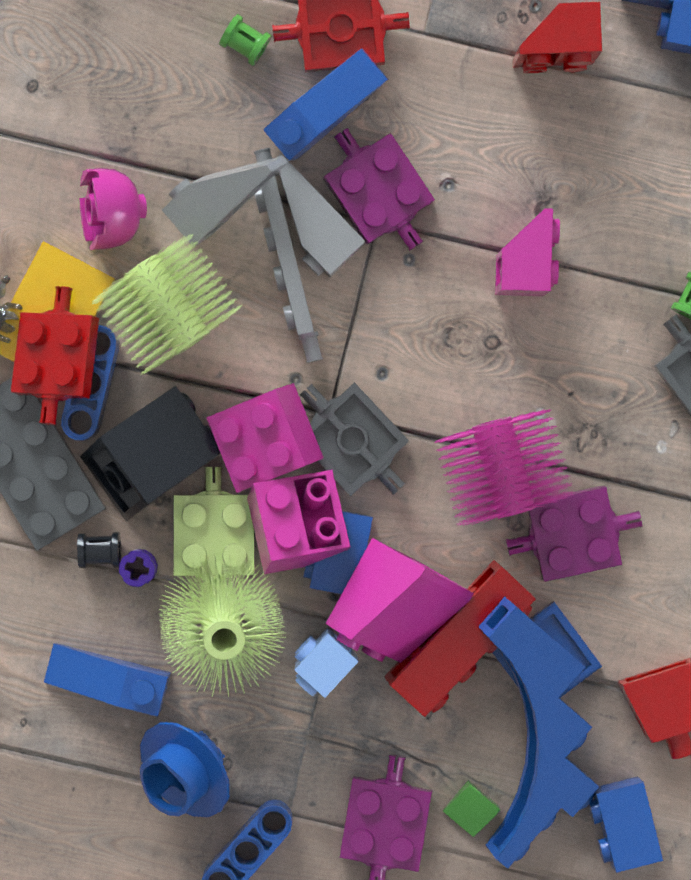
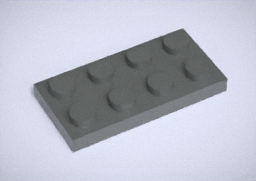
[0,377,106,551]

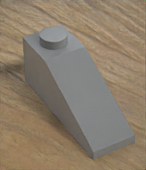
[276,154,365,277]
[162,156,288,247]

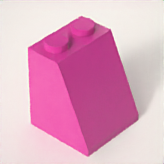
[325,538,474,663]

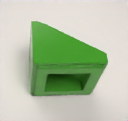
[443,780,501,837]

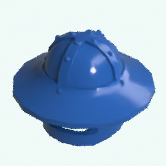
[140,722,230,817]

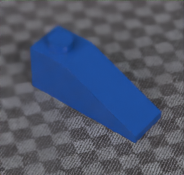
[263,49,389,161]
[44,643,171,717]

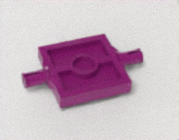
[323,128,435,251]
[506,485,643,582]
[339,754,433,880]

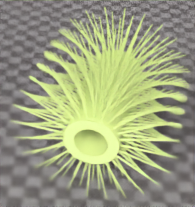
[92,234,242,375]
[159,552,286,697]

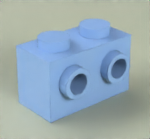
[294,627,358,698]

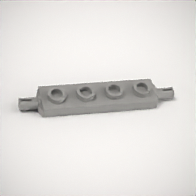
[254,148,323,363]

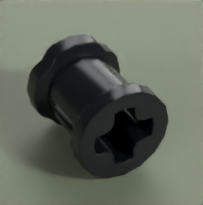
[77,532,122,568]

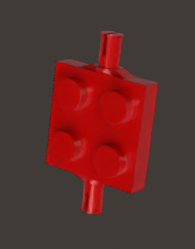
[272,0,410,73]
[11,286,99,425]

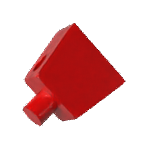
[618,658,691,759]

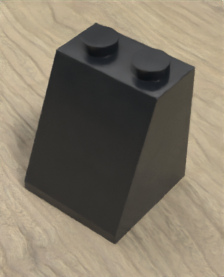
[80,386,221,521]

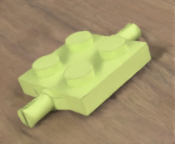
[173,467,254,589]

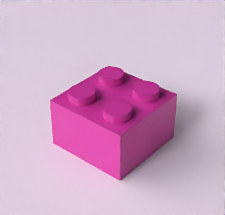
[206,383,324,493]

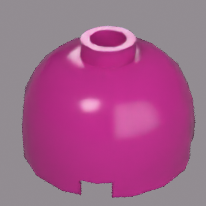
[79,168,147,250]

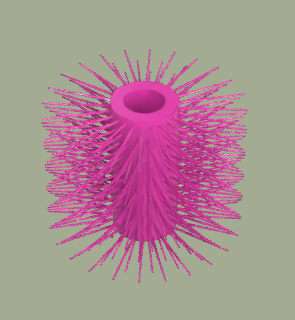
[435,409,575,526]

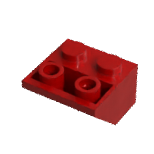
[513,2,602,74]

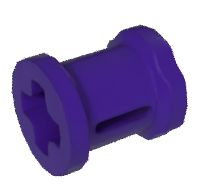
[119,549,158,587]

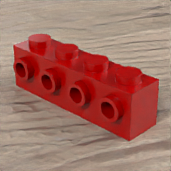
[384,560,536,717]

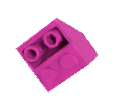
[495,208,560,296]
[247,470,351,574]

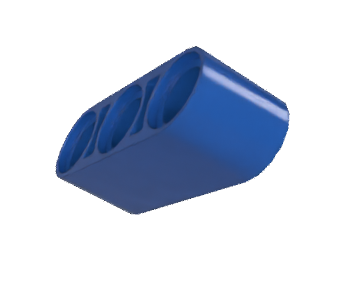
[61,325,120,440]
[202,799,293,880]

